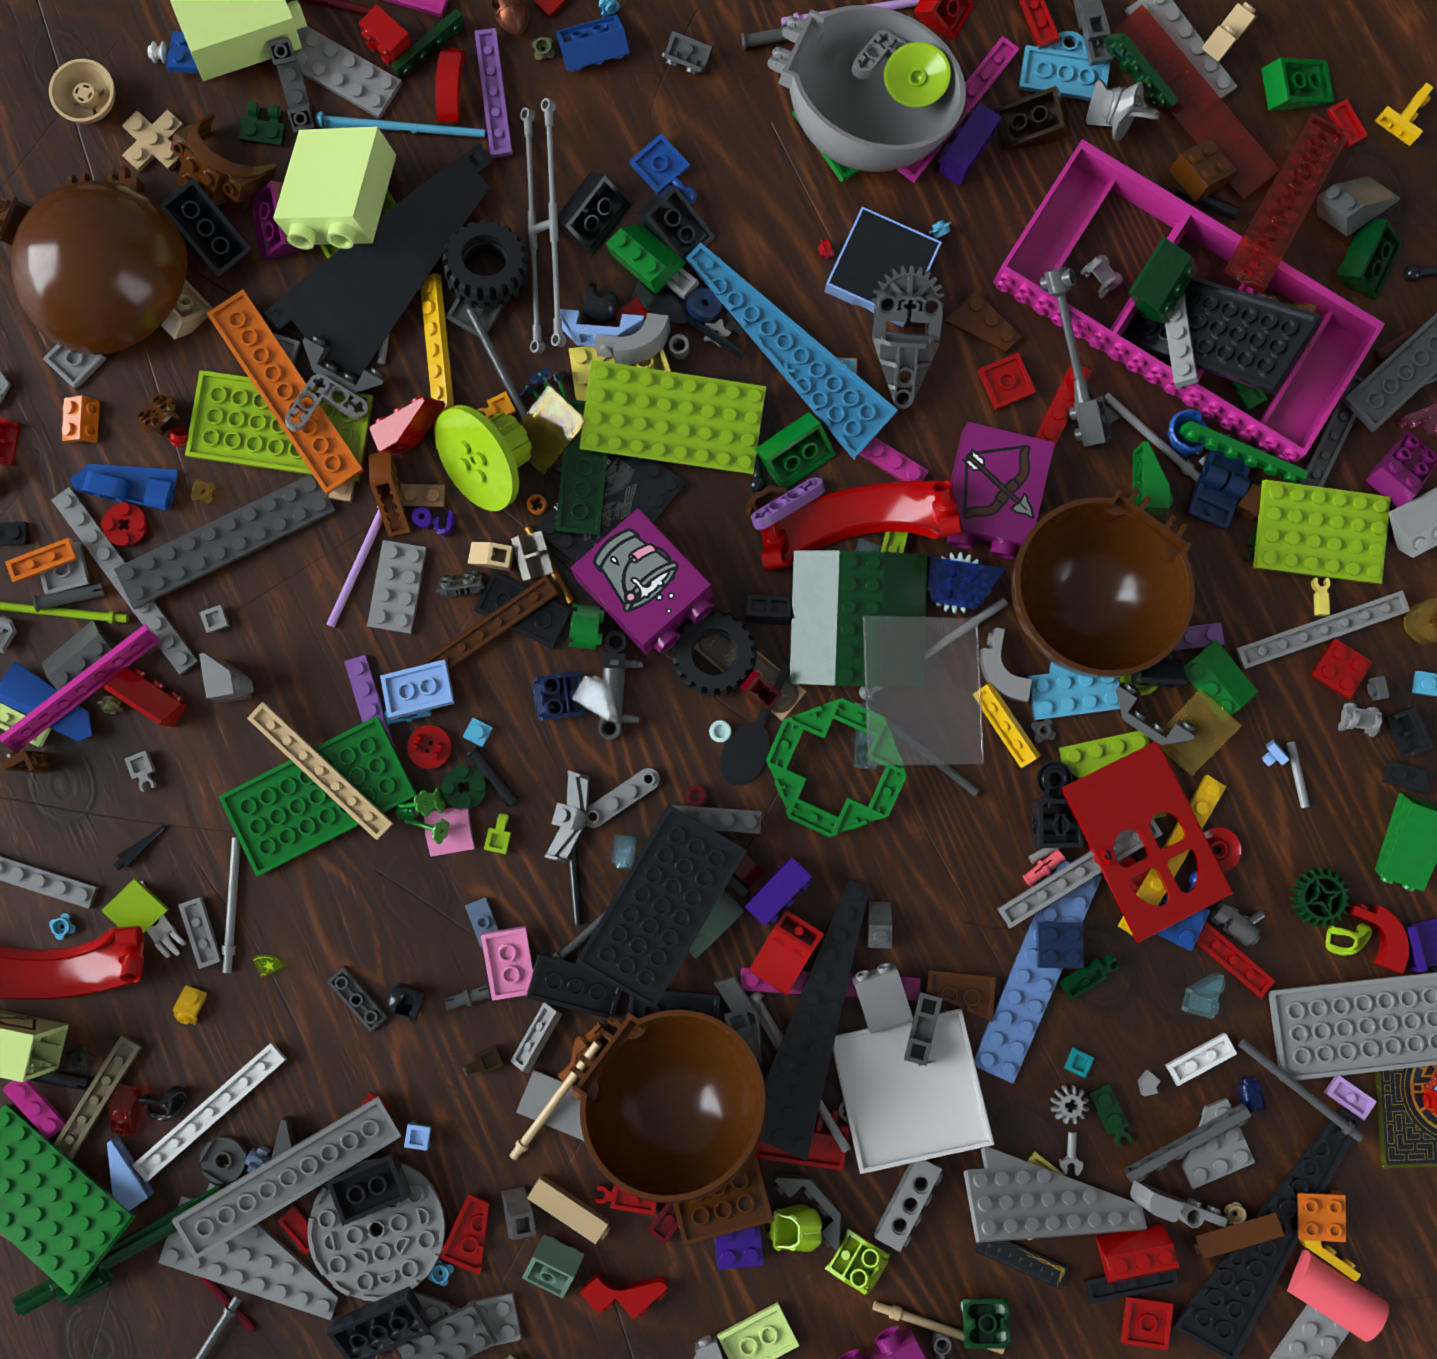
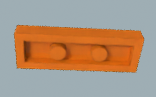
[5,538,78,583]

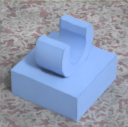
[1262,739,1289,767]

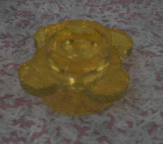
[191,480,215,504]

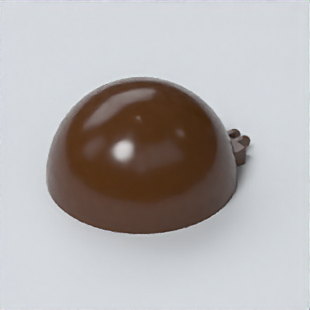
[11,165,187,355]
[1011,487,1195,678]
[570,1010,767,1203]

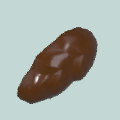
[745,485,789,519]

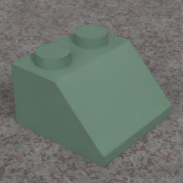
[522,1234,584,1299]

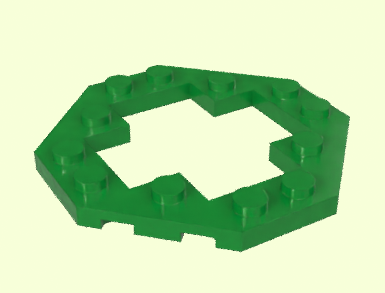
[766,697,907,837]

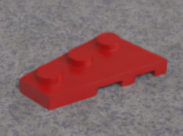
[439,1192,489,1275]

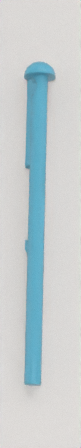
[315,111,486,138]

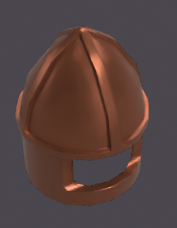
[490,0,529,36]

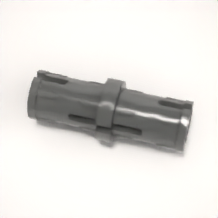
[444,984,492,1012]

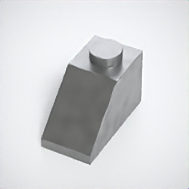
[867,901,892,949]

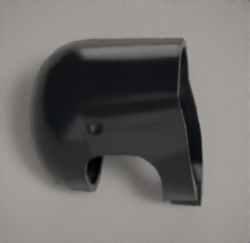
[583,281,619,322]
[387,983,426,1024]

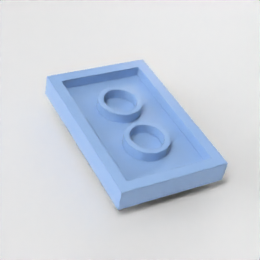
[380,659,455,720]

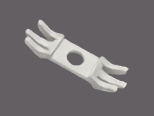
[141,881,187,958]

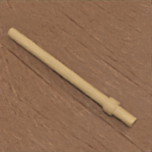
[872,1301,1005,1354]

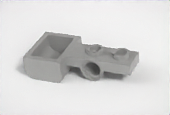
[1130,1181,1228,1228]

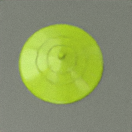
[884,42,951,108]

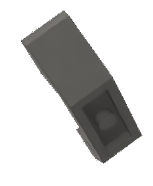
[267,37,315,132]
[303,335,388,393]
[1116,681,1199,745]
[774,1173,841,1250]

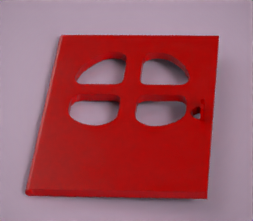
[1061,741,1234,943]

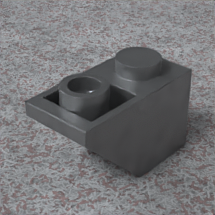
[501,1186,536,1240]

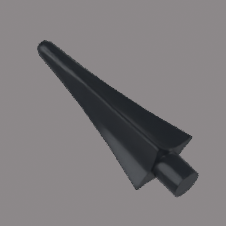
[113,825,166,871]

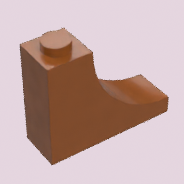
[369,452,410,537]

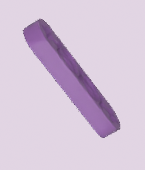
[751,477,825,530]

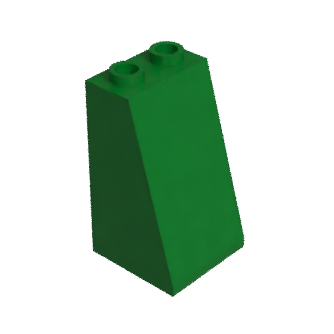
[1375,792,1437,892]

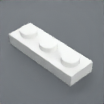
[1165,1033,1237,1086]

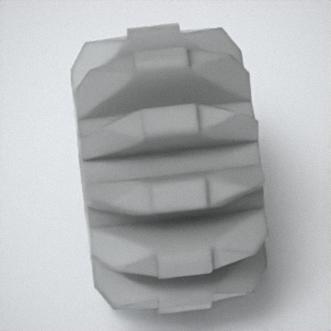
[1050,1085,1089,1124]

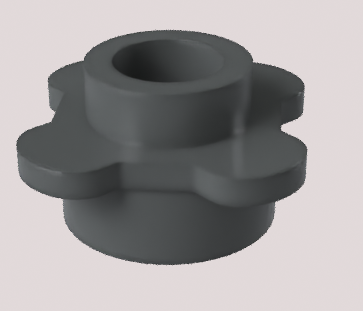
[1031,718,1056,743]

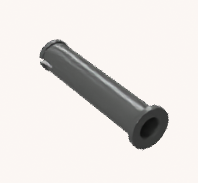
[741,27,788,51]
[32,583,105,612]

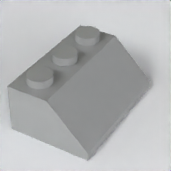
[1388,487,1437,558]
[199,653,254,703]

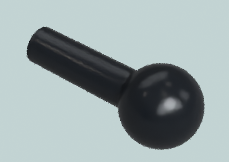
[1403,265,1437,282]
[749,454,766,493]

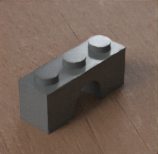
[904,992,943,1066]

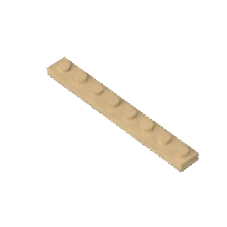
[247,702,394,840]

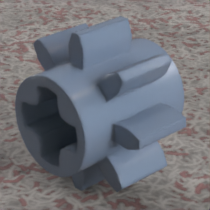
[244,1146,272,1173]

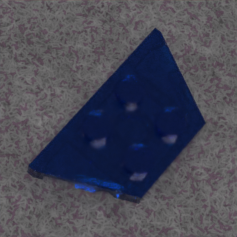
[927,556,1006,610]

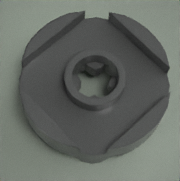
[200,1136,248,1184]

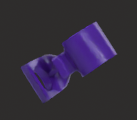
[412,507,456,537]

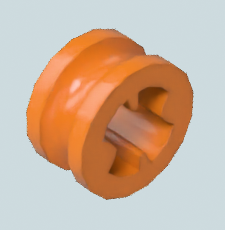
[527,494,548,515]

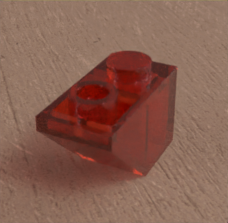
[108,1084,142,1137]

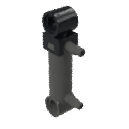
[598,631,644,740]

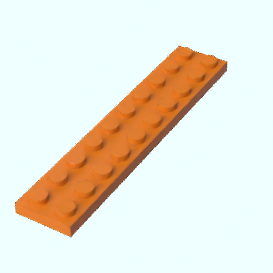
[206,289,364,495]

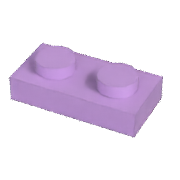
[1324,1076,1377,1121]

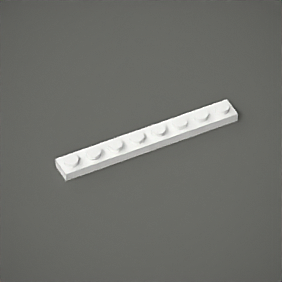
[132,1042,287,1183]

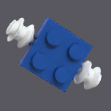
[148,31,199,74]

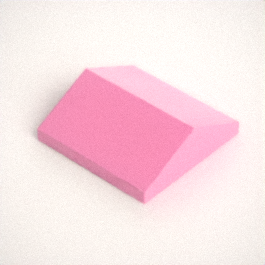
[424,808,475,857]

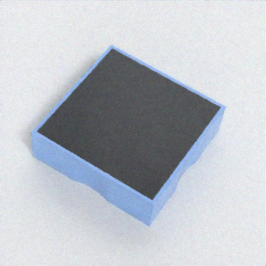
[824,207,942,327]

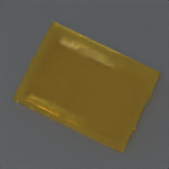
[519,385,586,475]
[1151,689,1242,776]

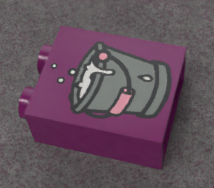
[570,509,714,655]

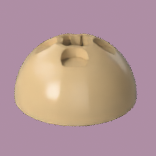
[49,59,115,124]

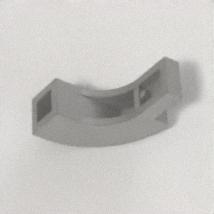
[594,313,671,365]
[979,628,1032,703]

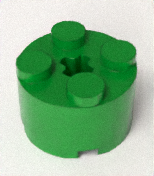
[569,603,604,650]

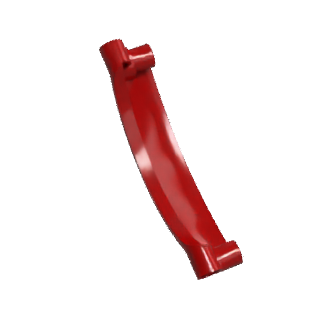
[761,480,963,571]
[0,926,145,1000]

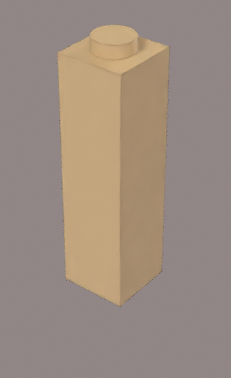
[527,1175,610,1244]

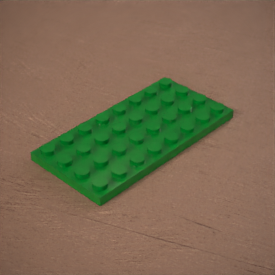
[218,716,417,877]
[0,1104,136,1295]

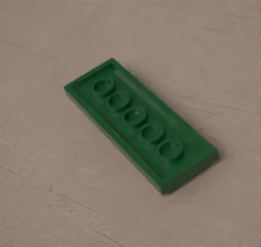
[556,399,608,536]

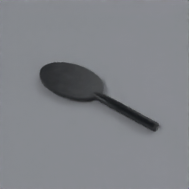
[636,281,746,360]
[720,664,790,785]

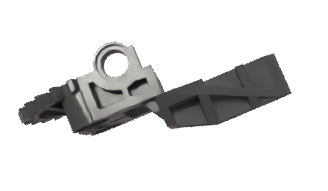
[871,265,944,409]

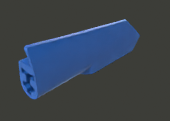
[70,464,178,511]
[0,662,93,742]

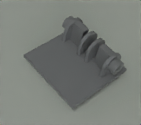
[436,570,485,598]

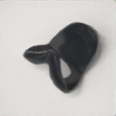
[137,1085,187,1121]

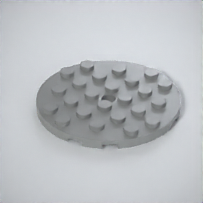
[308,1158,446,1301]

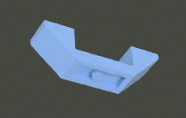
[560,309,645,347]

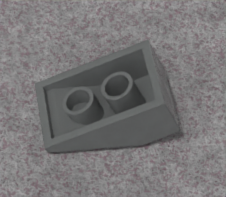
[1317,176,1400,237]

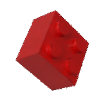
[359,4,413,67]

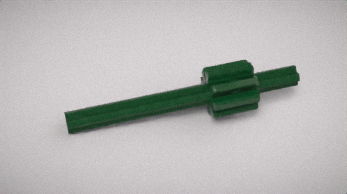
[12,1184,224,1316]

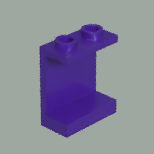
[1403,918,1437,972]

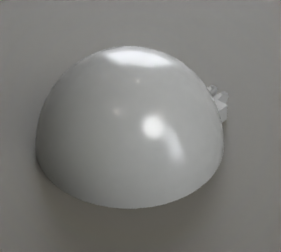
[767,5,966,172]

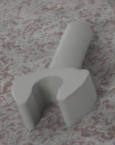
[1059,1131,1083,1176]

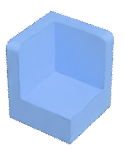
[404,1120,432,1151]

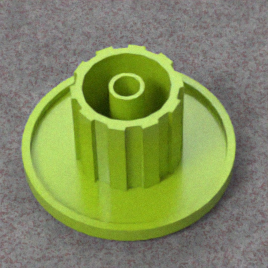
[435,405,532,511]

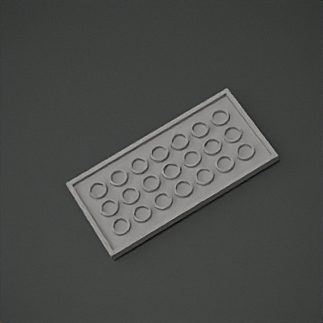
[1268,971,1437,1082]

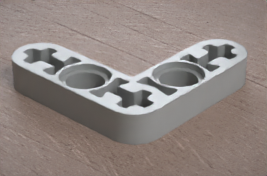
[851,30,908,79]
[285,374,368,431]

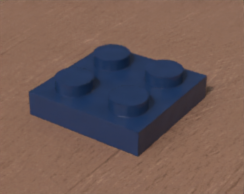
[1037,922,1084,968]

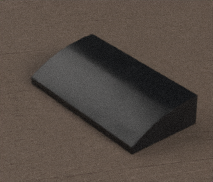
[327,1286,431,1359]

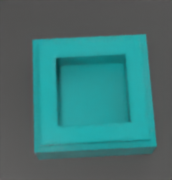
[1063,1047,1095,1079]

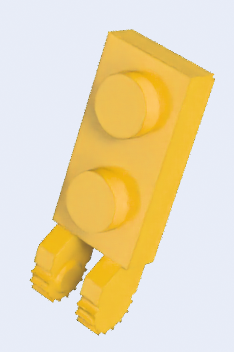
[1299,1239,1361,1282]

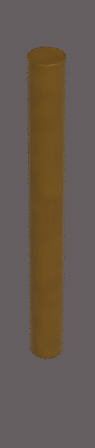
[524,525,576,605]

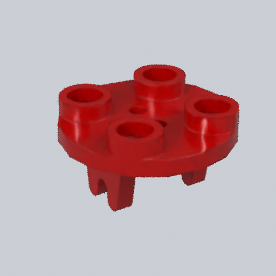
[407,725,452,769]

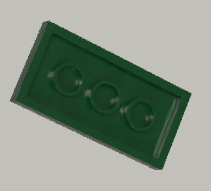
[1103,33,1179,106]

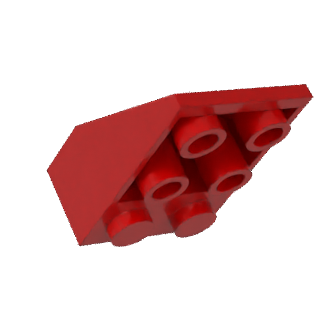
[369,396,445,454]
[749,910,824,996]

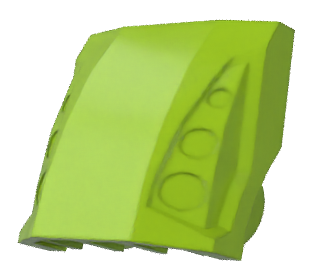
[825,1229,890,1295]

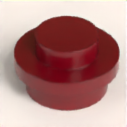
[685,785,708,807]

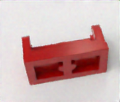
[0,417,20,466]

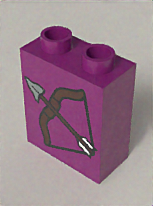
[946,422,1055,559]

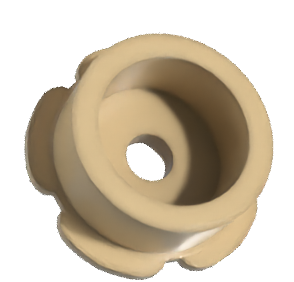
[1224,1202,1247,1225]

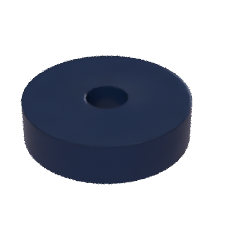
[686,287,722,322]

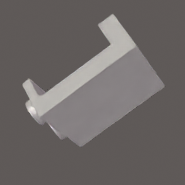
[851,963,913,1034]

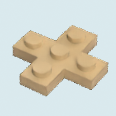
[122,109,185,172]

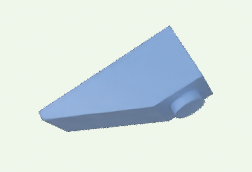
[107,1136,155,1211]

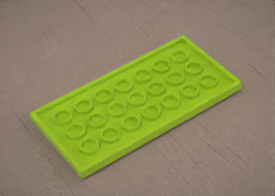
[579,360,766,474]
[185,370,374,482]

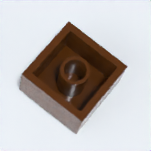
[1169,138,1237,203]

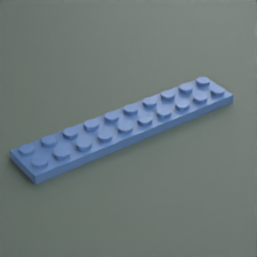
[973,861,1102,1084]

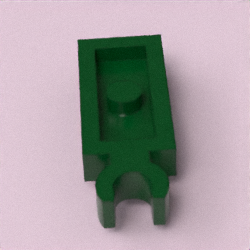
[1059,953,1120,1001]
[1087,1083,1133,1148]

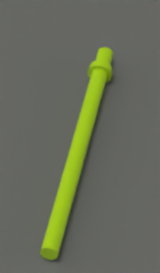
[0,602,129,624]

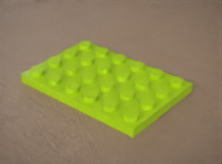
[1253,480,1391,584]

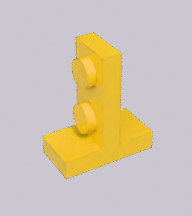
[1375,82,1434,146]

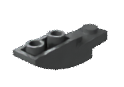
[1073,0,1113,66]

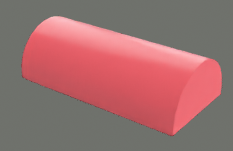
[1287,1250,1389,1342]

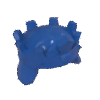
[1166,409,1208,458]

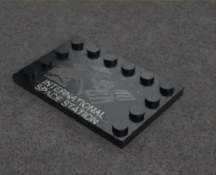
[534,453,686,563]

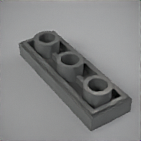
[327,966,389,1032]

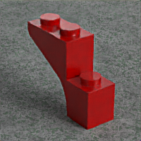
[580,1271,668,1319]

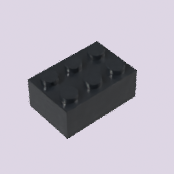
[326,1151,413,1226]

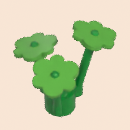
[396,788,450,845]

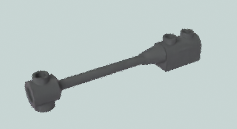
[1040,266,1112,446]

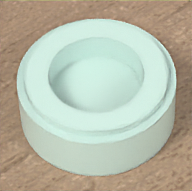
[709,720,732,743]

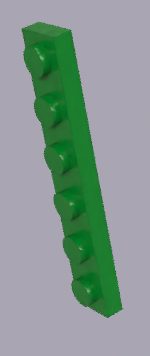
[1178,421,1309,484]

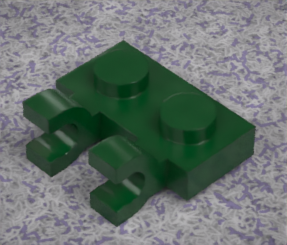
[239,101,286,147]

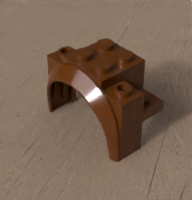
[170,114,277,213]

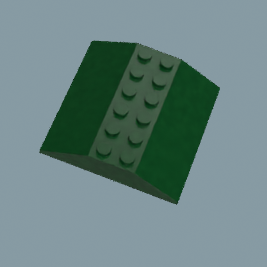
[789,550,927,688]

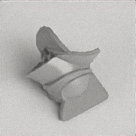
[1086,79,1160,141]

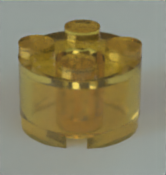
[1404,598,1437,645]

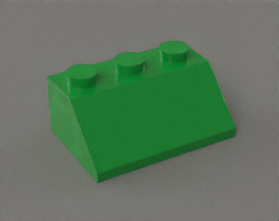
[606,224,686,294]
[755,412,836,488]
[1183,639,1258,721]

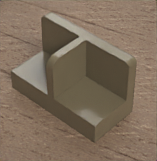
[511,531,555,581]

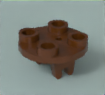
[137,393,181,436]

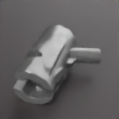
[1209,901,1265,946]

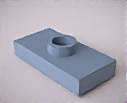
[465,897,499,947]

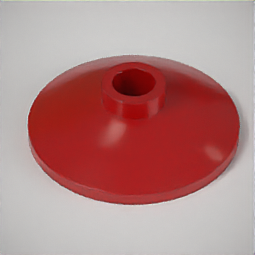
[1204,827,1242,872]

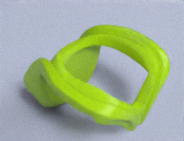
[1325,923,1372,956]

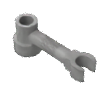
[932,1331,952,1359]

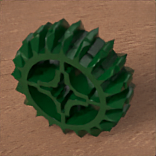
[1289,867,1353,928]

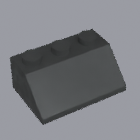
[42,620,116,691]

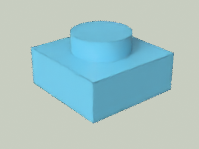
[1412,671,1437,697]
[463,718,493,747]

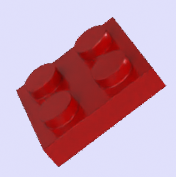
[977,353,1036,411]
[1310,638,1373,699]
[1121,1296,1173,1350]

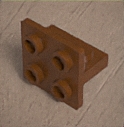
[0,196,31,247]

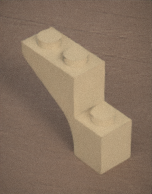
[1201,2,1257,62]

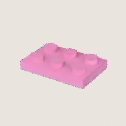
[481,926,533,1001]

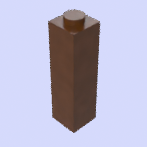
[1193,1213,1285,1260]

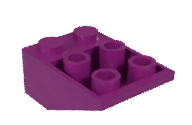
[1365,430,1437,508]

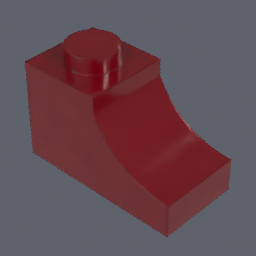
[740,670,782,711]

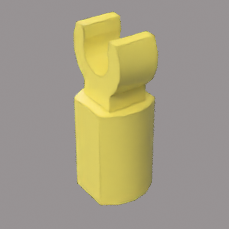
[1311,578,1331,617]

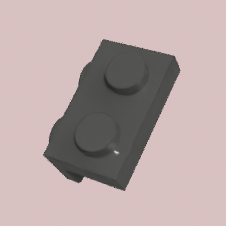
[662,31,713,75]

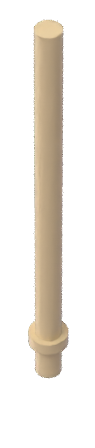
[510,1040,602,1160]

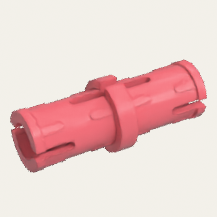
[1022,849,1066,887]

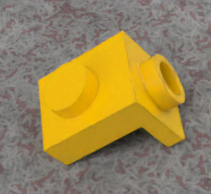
[173,985,207,1025]

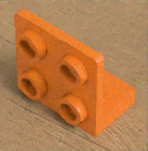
[1297,1189,1346,1242]

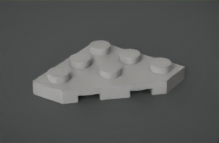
[1182,1098,1255,1189]

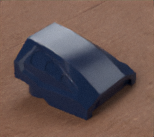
[533,671,588,721]

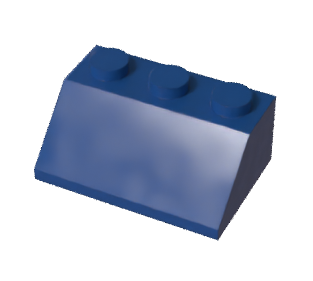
[555,14,629,71]

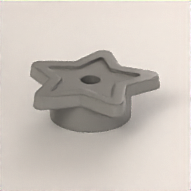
[704,319,731,347]

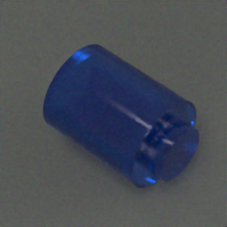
[1237,1076,1266,1112]

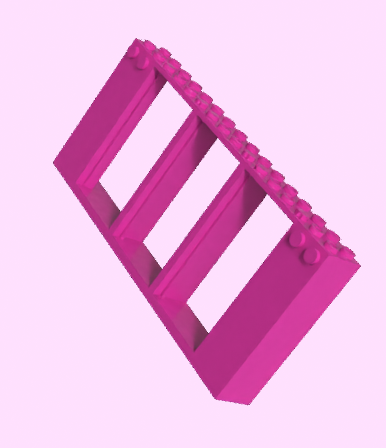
[993,139,1385,464]

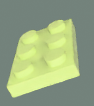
[717,1302,799,1359]

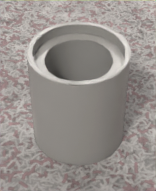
[669,334,689,359]

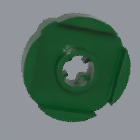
[441,765,487,810]

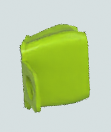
[760,1204,822,1252]

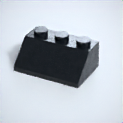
[558,171,631,254]

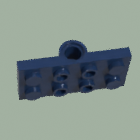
[1185,431,1257,530]

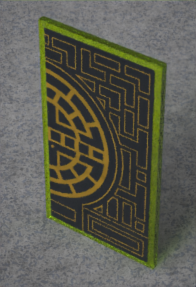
[1374,1065,1437,1169]

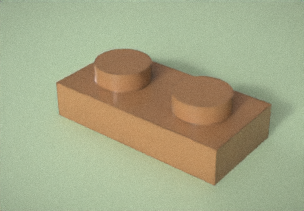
[400,484,446,508]

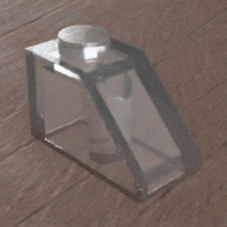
[572,675,619,722]

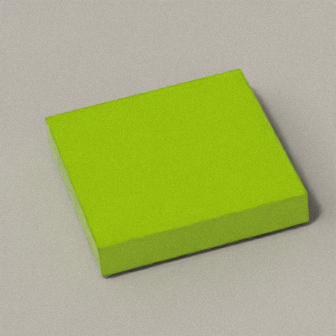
[101,878,169,933]

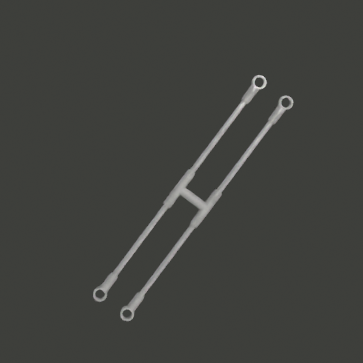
[520,98,566,354]

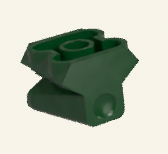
[959,1298,1011,1349]

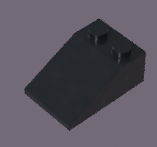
[636,185,716,266]

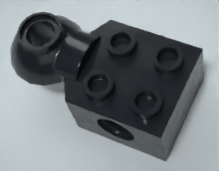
[1032,761,1084,848]

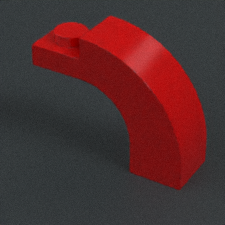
[436,48,466,122]
[1346,903,1409,974]

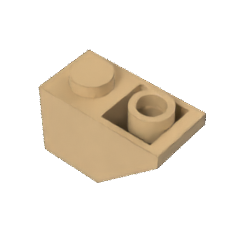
[468,542,515,572]

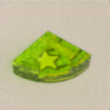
[252,955,284,978]

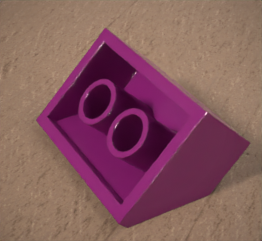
[251,181,302,261]

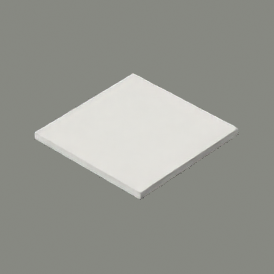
[833,1008,994,1174]

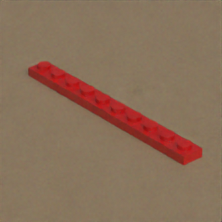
[1087,847,1275,998]

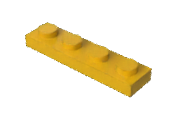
[971,682,1041,768]

